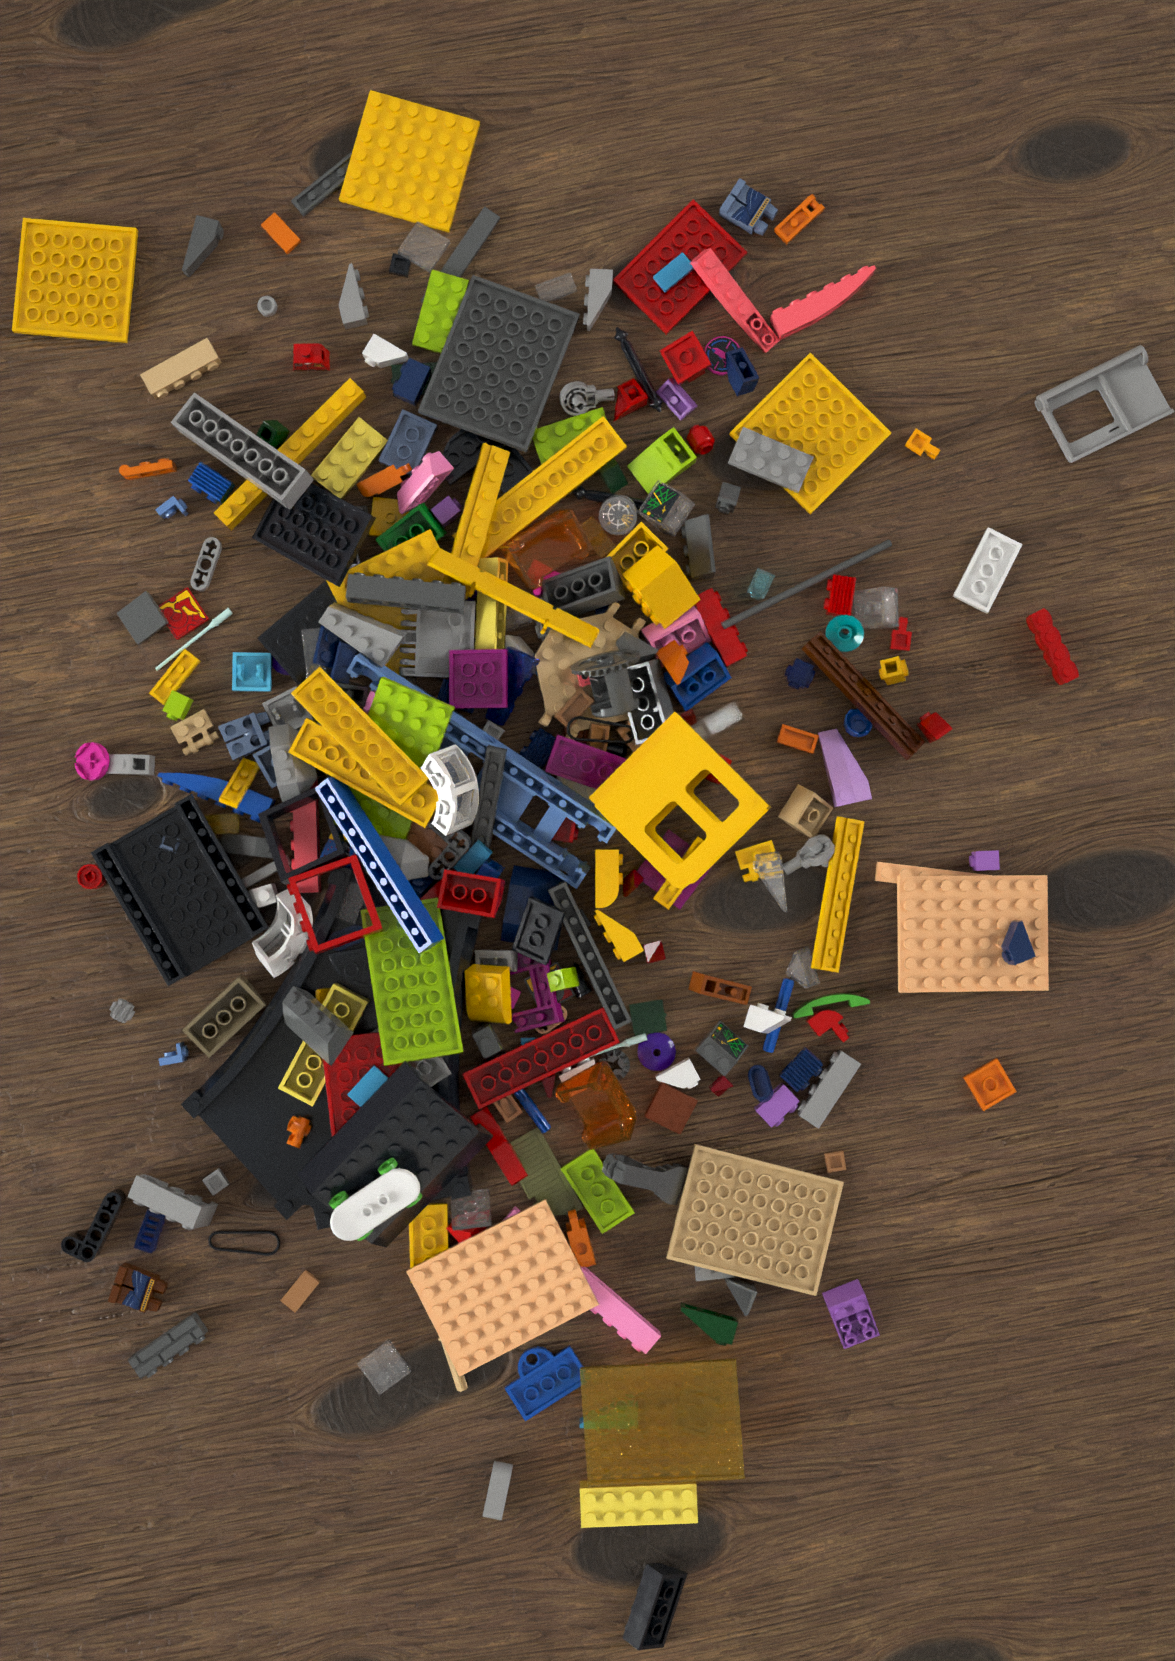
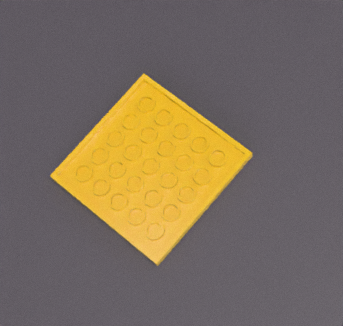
[339,90,480,233]
[12,218,138,343]
[729,353,892,515]
[326,529,476,675]

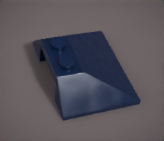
[501,865,569,950]

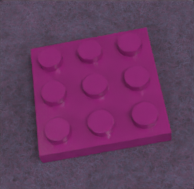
[449,649,508,709]
[637,829,712,910]

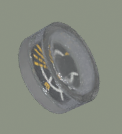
[599,495,638,535]

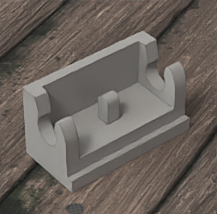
[475,949,518,972]

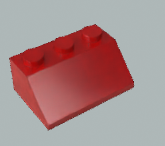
[437,869,505,918]

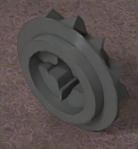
[599,1050,630,1081]

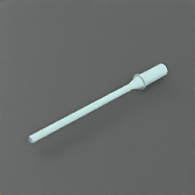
[155,608,233,671]
[591,1033,648,1057]

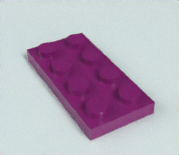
[544,734,627,789]

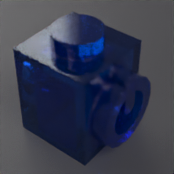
[784,658,816,690]

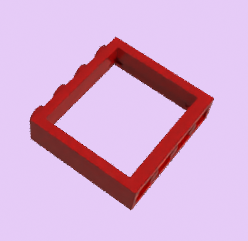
[287,854,383,954]

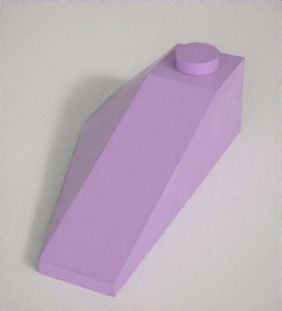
[818,729,872,807]

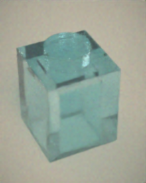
[747,568,775,600]

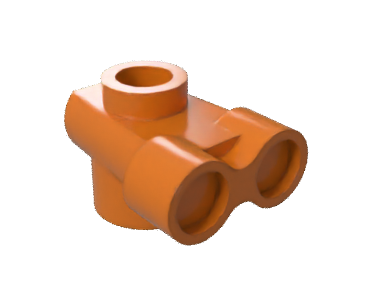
[286,1116,311,1148]

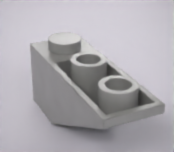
[339,263,369,329]
[583,269,613,331]
[106,754,155,775]

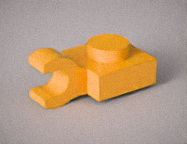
[905,428,940,460]

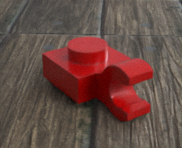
[890,617,912,651]

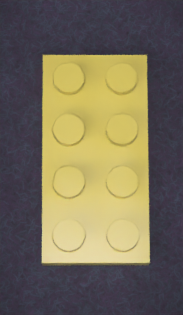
[311,417,388,499]

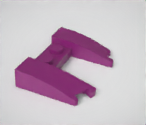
[510,953,565,1033]

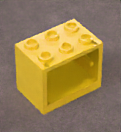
[622,545,700,629]

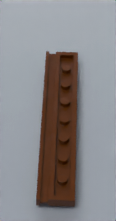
[801,631,925,761]

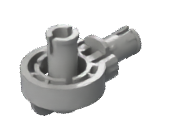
[559,381,615,416]
[782,835,835,875]

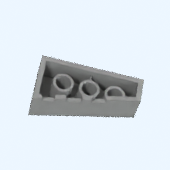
[128,1174,218,1230]

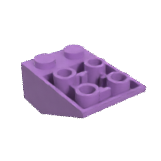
[822,1279,879,1349]

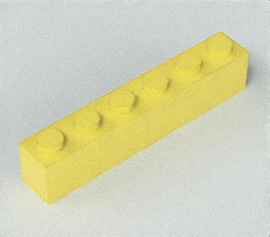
[474,557,508,650]

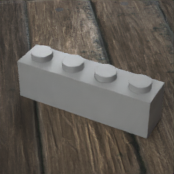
[797,1050,861,1129]

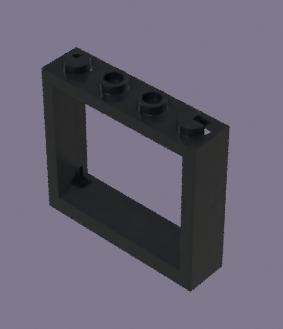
[258,787,350,886]

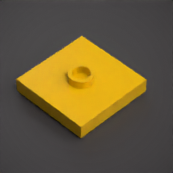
[369,497,410,537]

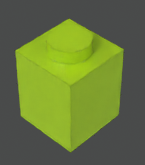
[162,690,194,722]
[546,967,580,992]

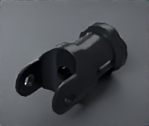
[563,962,592,999]

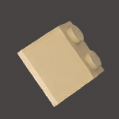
[778,784,833,838]

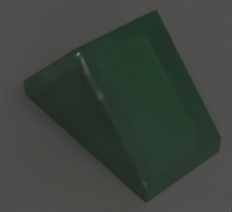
[597,459,628,494]

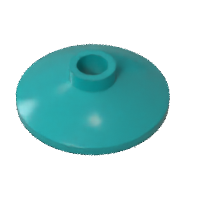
[825,615,864,652]

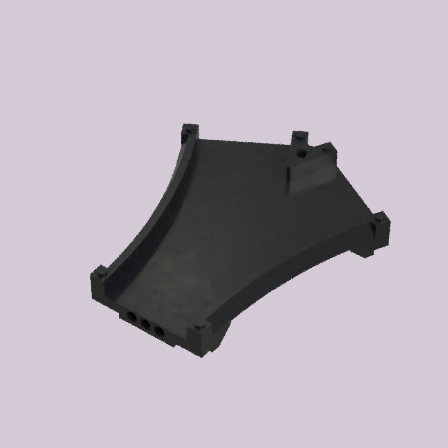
[181,866,483,1230]

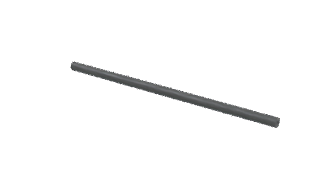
[721,539,892,629]

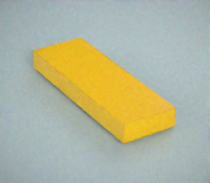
[149,649,201,705]
[219,758,260,809]

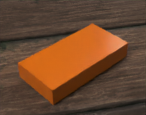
[261,212,301,255]
[776,724,819,754]

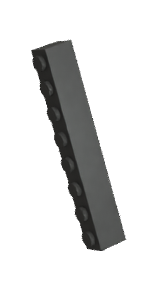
[547,881,632,1030]

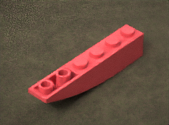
[690,248,780,353]
[769,265,876,340]

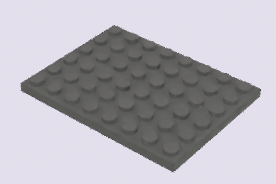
[418,275,580,453]

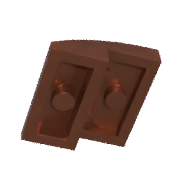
[644,1082,698,1135]

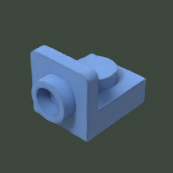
[155,496,188,519]
[159,1042,189,1066]

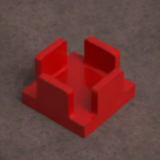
[660,330,712,385]

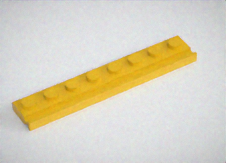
[443,443,510,600]
[811,816,864,973]

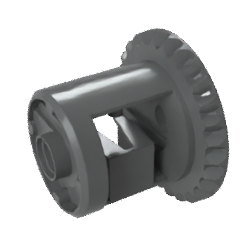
[571,649,640,718]

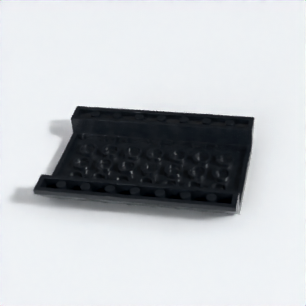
[91,794,269,986]
[298,1060,493,1248]

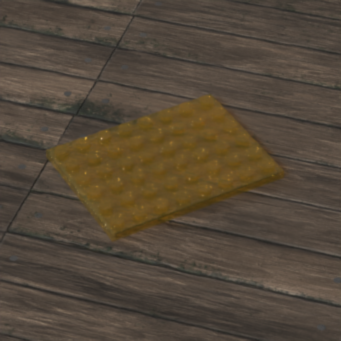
[580,1358,745,1487]

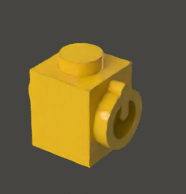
[879,656,909,685]

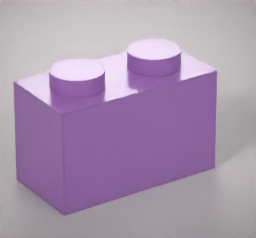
[754,1082,799,1128]

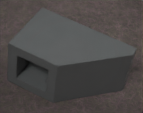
[715,482,741,514]

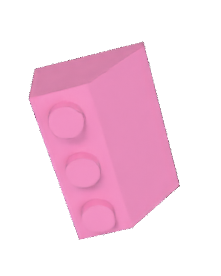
[397,451,454,514]
[641,606,711,668]

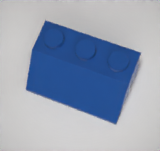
[663,642,732,711]

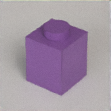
[431,495,462,528]
[969,850,1000,871]

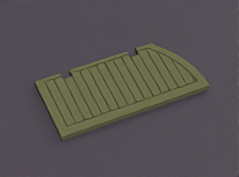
[510,1127,584,1216]

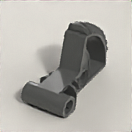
[602,1153,689,1205]

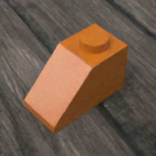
[656,640,689,685]

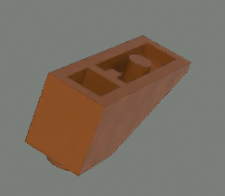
[688,971,752,1005]

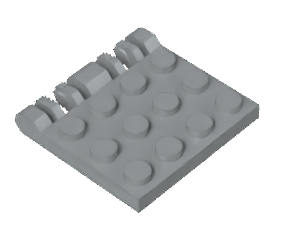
[399,600,475,677]

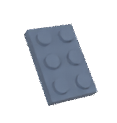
[379,409,438,477]

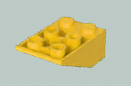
[594,909,644,962]

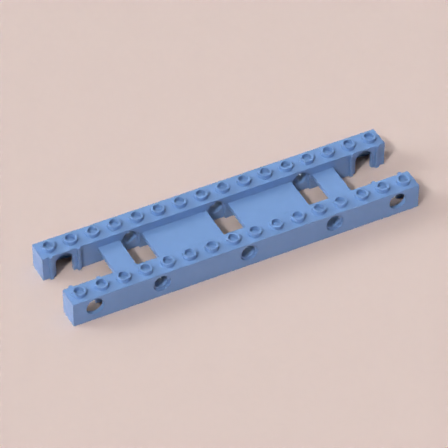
[346,652,616,889]

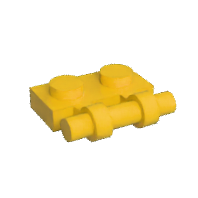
[735,840,781,882]

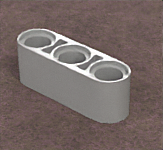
[482,1460,513,1520]

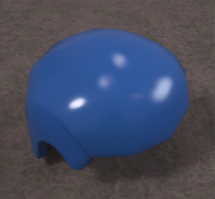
[843,709,873,737]

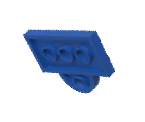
[505,1345,591,1421]

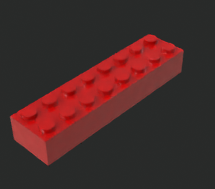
[463,1007,620,1109]

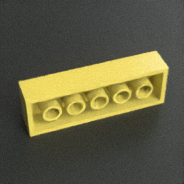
[278,982,370,1107]
[580,1476,698,1528]

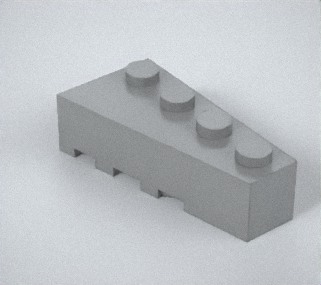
[319,602,408,668]

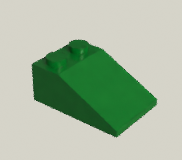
[375,502,447,551]

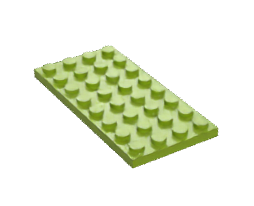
[348,677,455,840]
[360,898,463,1066]

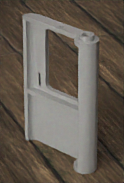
[1035,345,1175,463]

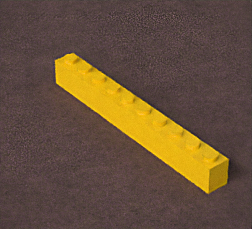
[214,378,366,531]

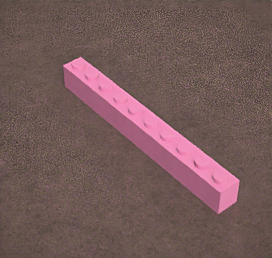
[502,1206,661,1354]

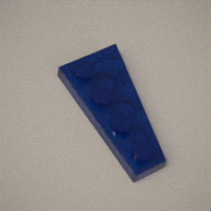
[485,646,540,725]

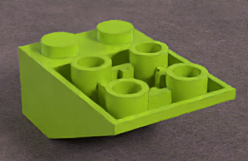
[627,427,697,496]

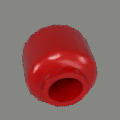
[686,425,715,455]

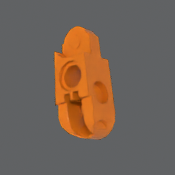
[356,463,412,497]
[566,1209,596,1267]

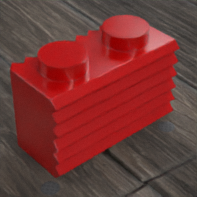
[823,574,856,616]

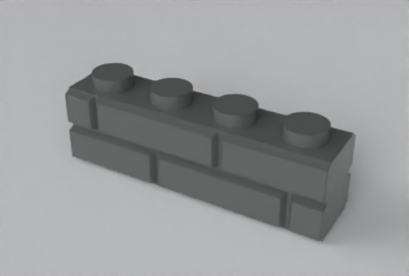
[128,1312,208,1378]

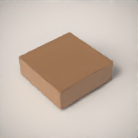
[824,1150,846,1173]

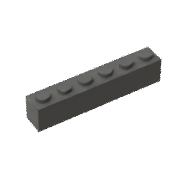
[346,572,466,614]

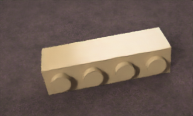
[140,338,222,400]

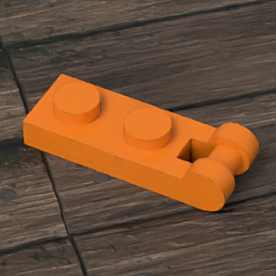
[774,194,825,245]
[119,458,177,480]

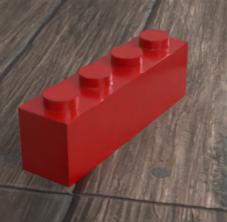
[694,588,748,668]

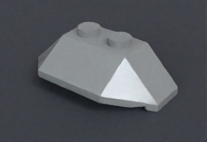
[269,724,317,802]
[358,835,429,880]

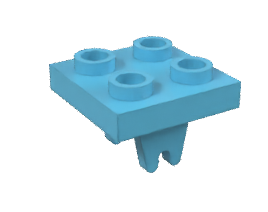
[232,652,272,692]

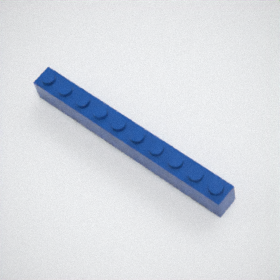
[315,777,444,953]

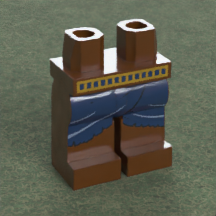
[108,1262,168,1313]

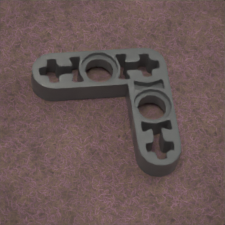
[428,811,471,880]

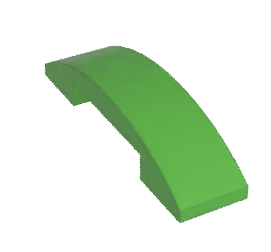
[792,993,870,1018]

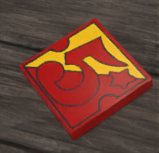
[158,587,210,640]

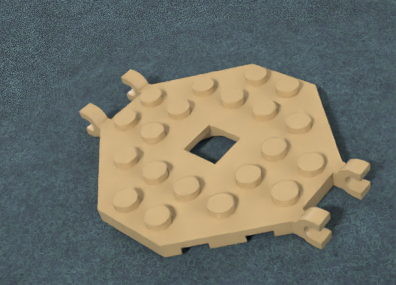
[533,602,646,740]

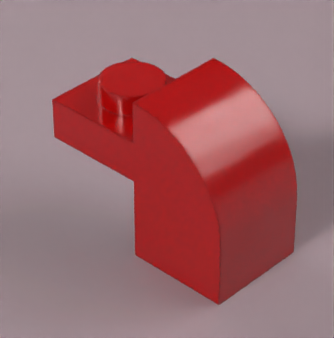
[806,1009,849,1042]

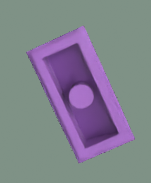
[656,378,697,421]

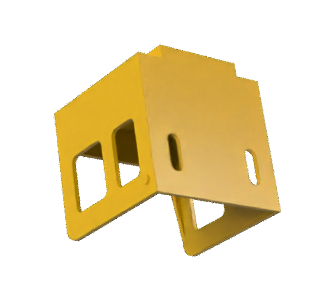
[589,712,771,888]

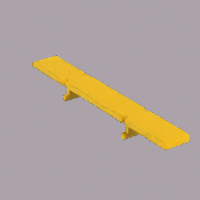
[427,548,600,648]

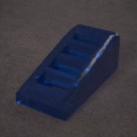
[134,1208,166,1253]

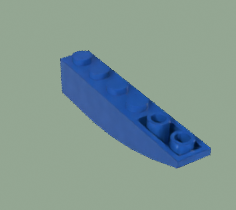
[158,773,276,823]

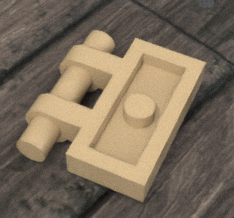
[170,709,220,756]

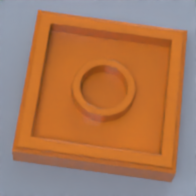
[963,1058,1017,1111]

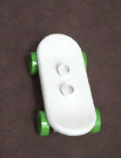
[329,1158,422,1241]

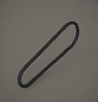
[567,716,634,744]
[208,1231,280,1256]

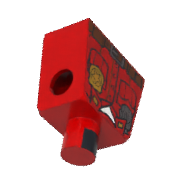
[293,343,330,371]

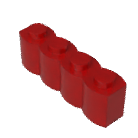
[1026,608,1079,685]

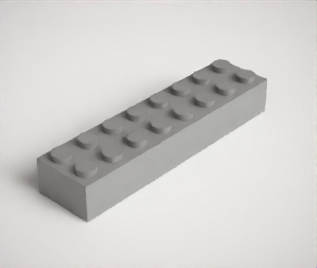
[171,393,314,510]

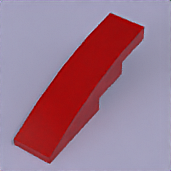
[471,1107,528,1186]

